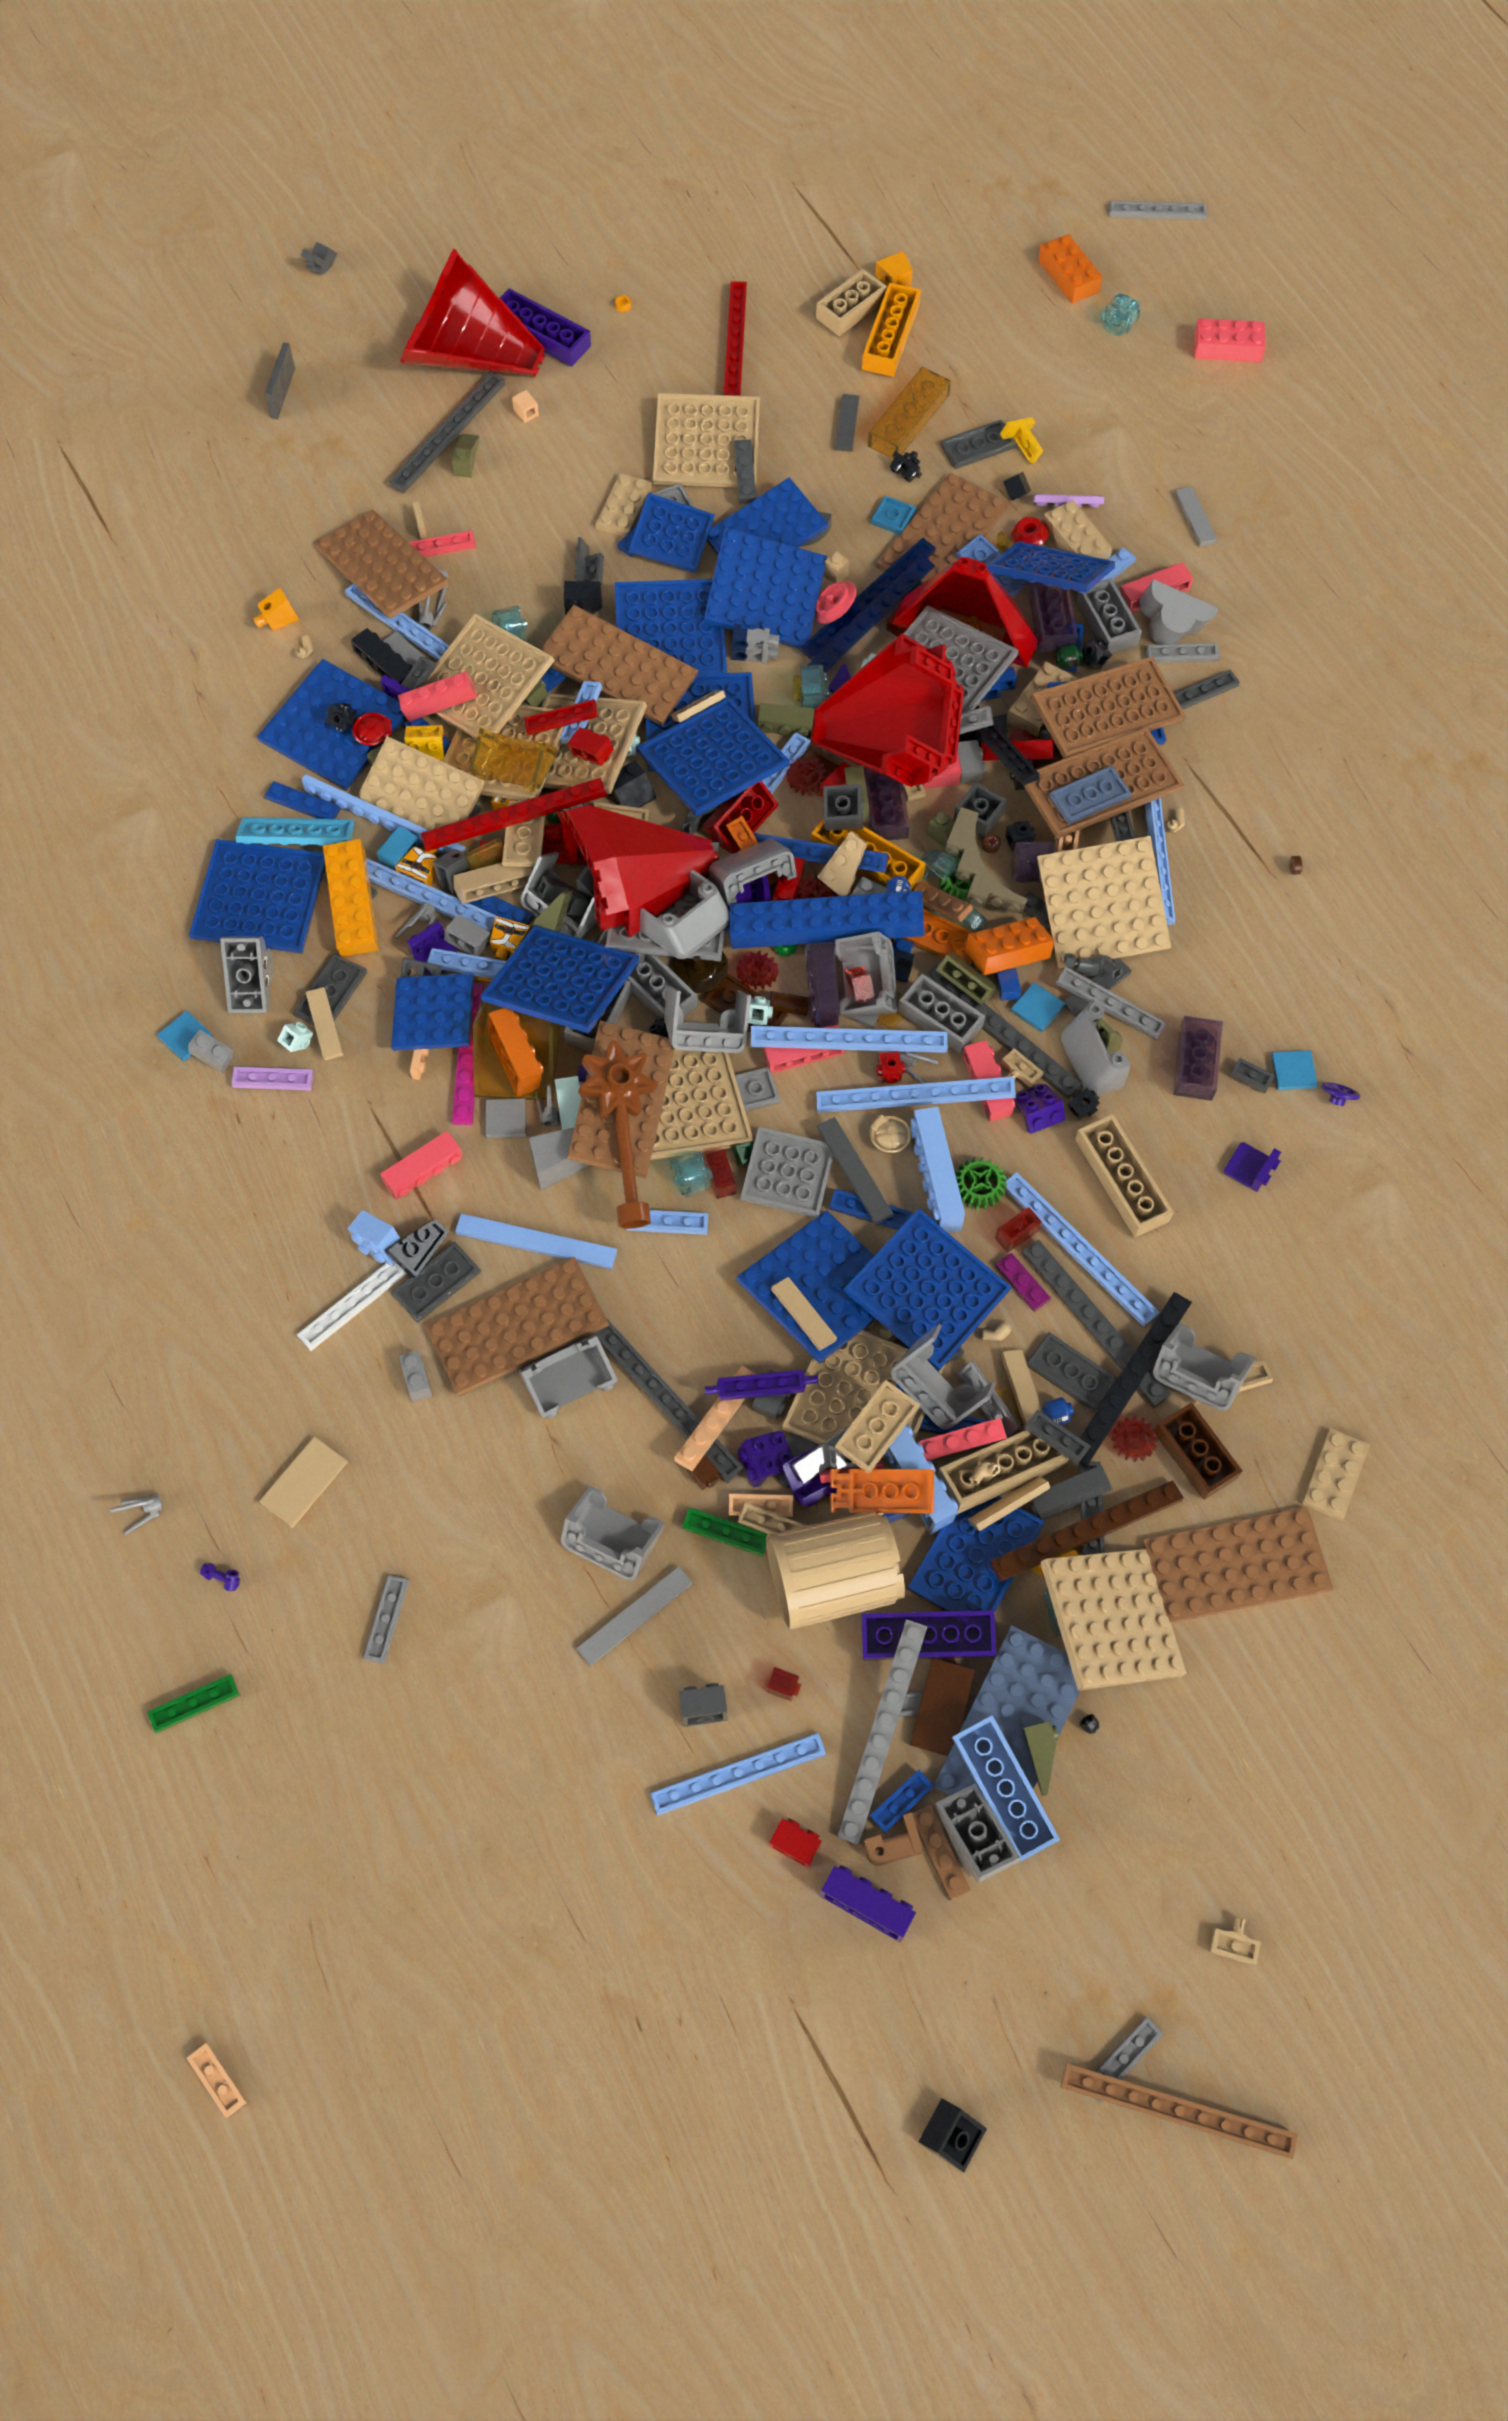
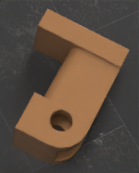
[863,1812,923,1866]

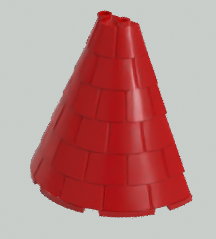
[400,248,546,377]

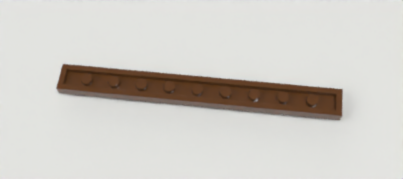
[989,1480,1184,1582]

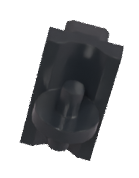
[890,451,922,482]

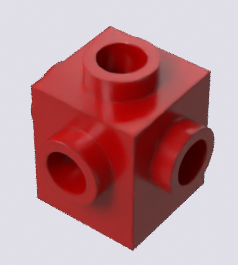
[876,1051,905,1084]

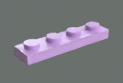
[1033,494,1104,507]
[231,1067,314,1091]

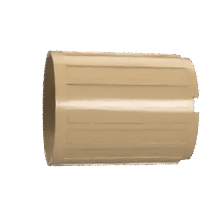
[766,1511,905,1630]

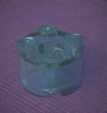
[1101,293,1140,336]
[491,605,528,641]
[670,1151,713,1198]

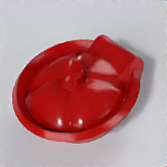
[1010,517,1049,545]
[352,712,392,746]

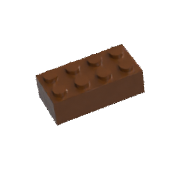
[1154,1403,1243,1500]

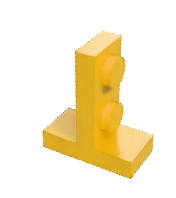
[1000,417,1043,464]

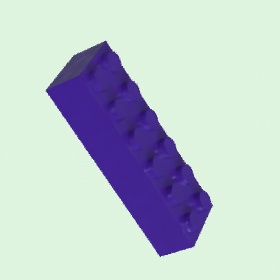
[500,288,591,367]
[862,1610,996,1660]

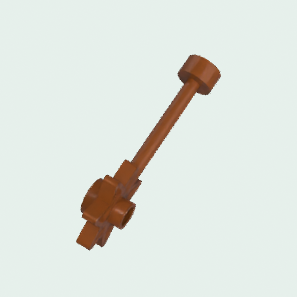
[578,1040,658,1229]

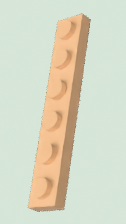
[674,1366,756,1471]

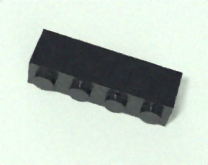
[351,628,413,685]

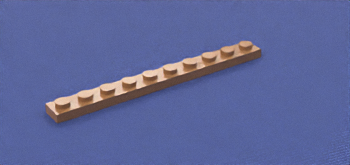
[1060,2063,1298,2159]

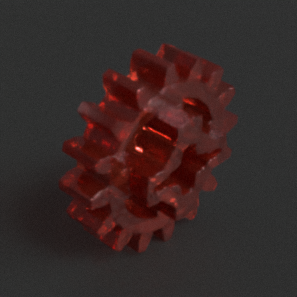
[787,756,827,796]
[797,874,837,899]
[737,951,779,990]
[1111,1415,1158,1462]

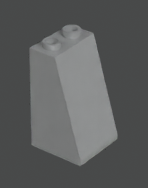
[529,1128,589,1190]

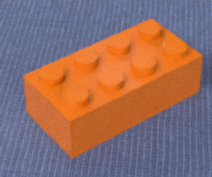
[1038,234,1103,303]
[965,917,1054,975]
[486,1008,543,1097]

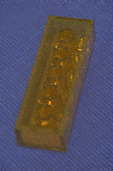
[868,367,951,459]

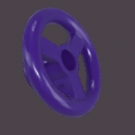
[1322,1082,1360,1106]

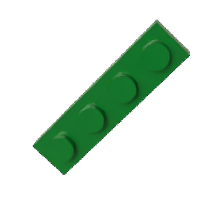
[682,1507,768,1557]
[147,1674,240,1734]

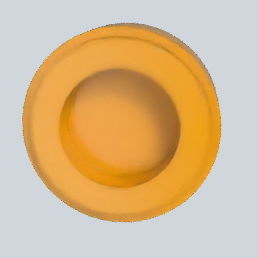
[614,295,631,312]

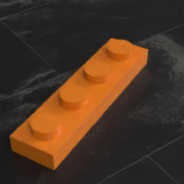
[726,816,779,887]

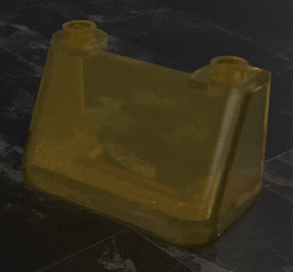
[469,728,558,792]

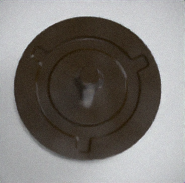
[674,951,729,993]

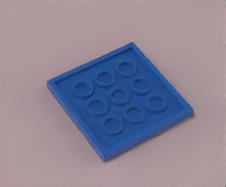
[628,493,715,574]
[391,973,474,1051]

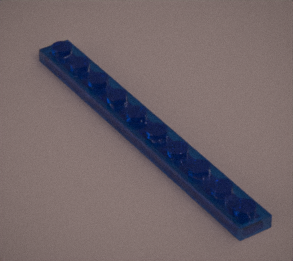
[800,538,936,662]
[800,553,935,685]

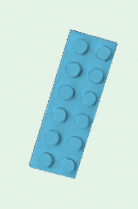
[235,817,355,846]

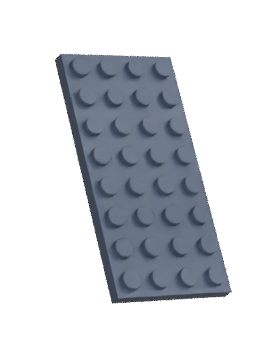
[934,1625,1080,1796]

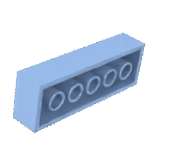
[910,1107,965,1233]
[884,1424,958,1534]
[952,1715,1060,1862]

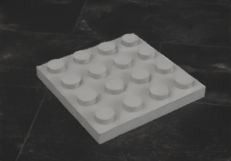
[740,1127,833,1218]

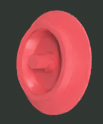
[814,581,857,624]

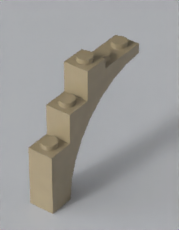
[944,807,1027,915]

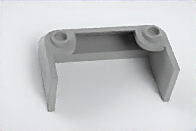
[521,852,597,938]
[640,870,730,959]
[664,986,751,1053]
[891,1323,996,1429]

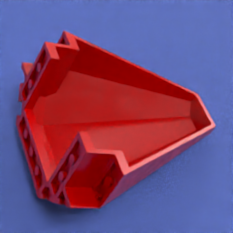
[891,557,1038,668]
[810,633,964,787]
[557,805,719,938]

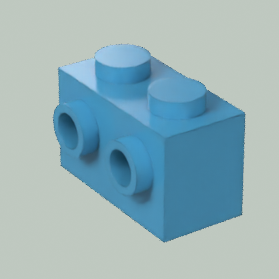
[377,826,420,871]

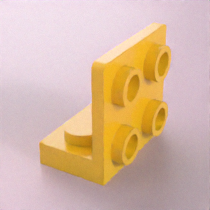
[405,725,444,762]

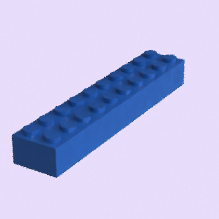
[730,891,925,949]

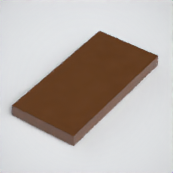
[703,973,788,1033]
[910,1658,975,1756]

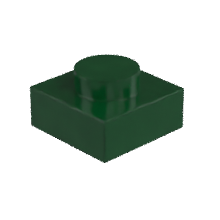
[732,1141,753,1166]

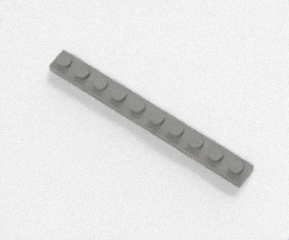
[837,1619,927,1845]

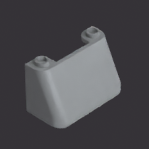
[708,839,797,906]
[834,931,898,1017]
[1060,1000,1131,1096]
[1153,1322,1256,1411]
[518,1334,618,1419]
[561,1485,665,1581]

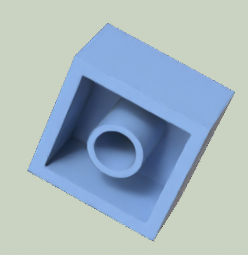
[347,1210,401,1266]

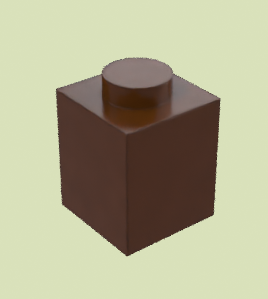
[687,1455,719,1490]

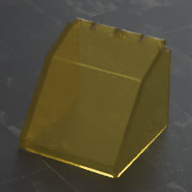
[473,1001,560,1101]

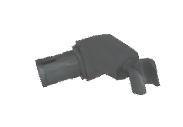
[681,806,717,835]
[1064,953,1122,979]

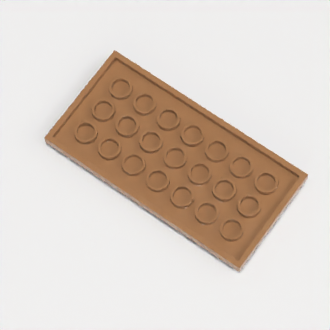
[877,472,1009,583]
[315,509,449,619]
[541,605,698,726]
[1030,657,1186,759]
[1024,727,1184,839]
[567,1021,675,1178]
[425,1257,609,1396]
[1142,1507,1333,1624]

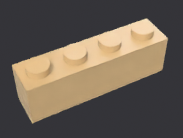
[453,862,532,904]

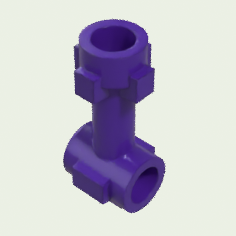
[200,1563,240,1591]

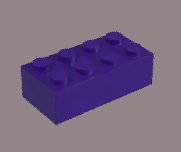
[820,1865,916,1942]

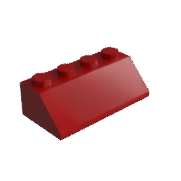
[701,781,779,854]

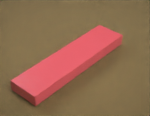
[409,530,476,557]

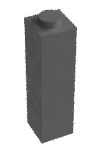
[1030,1465,1113,1520]

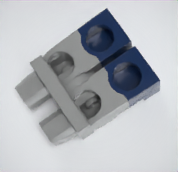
[732,624,779,664]

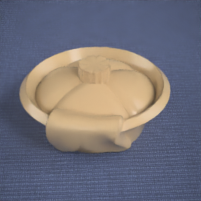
[870,1114,912,1153]

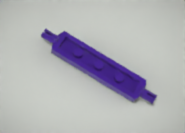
[704,1370,818,1401]

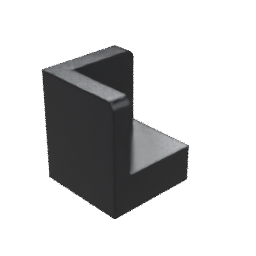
[1003,471,1031,501]
[894,949,915,983]

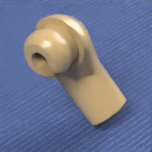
[296,635,313,659]
[1167,808,1185,832]
[982,1321,1011,1342]
[969,1462,1001,1485]

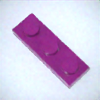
[995,1252,1051,1312]

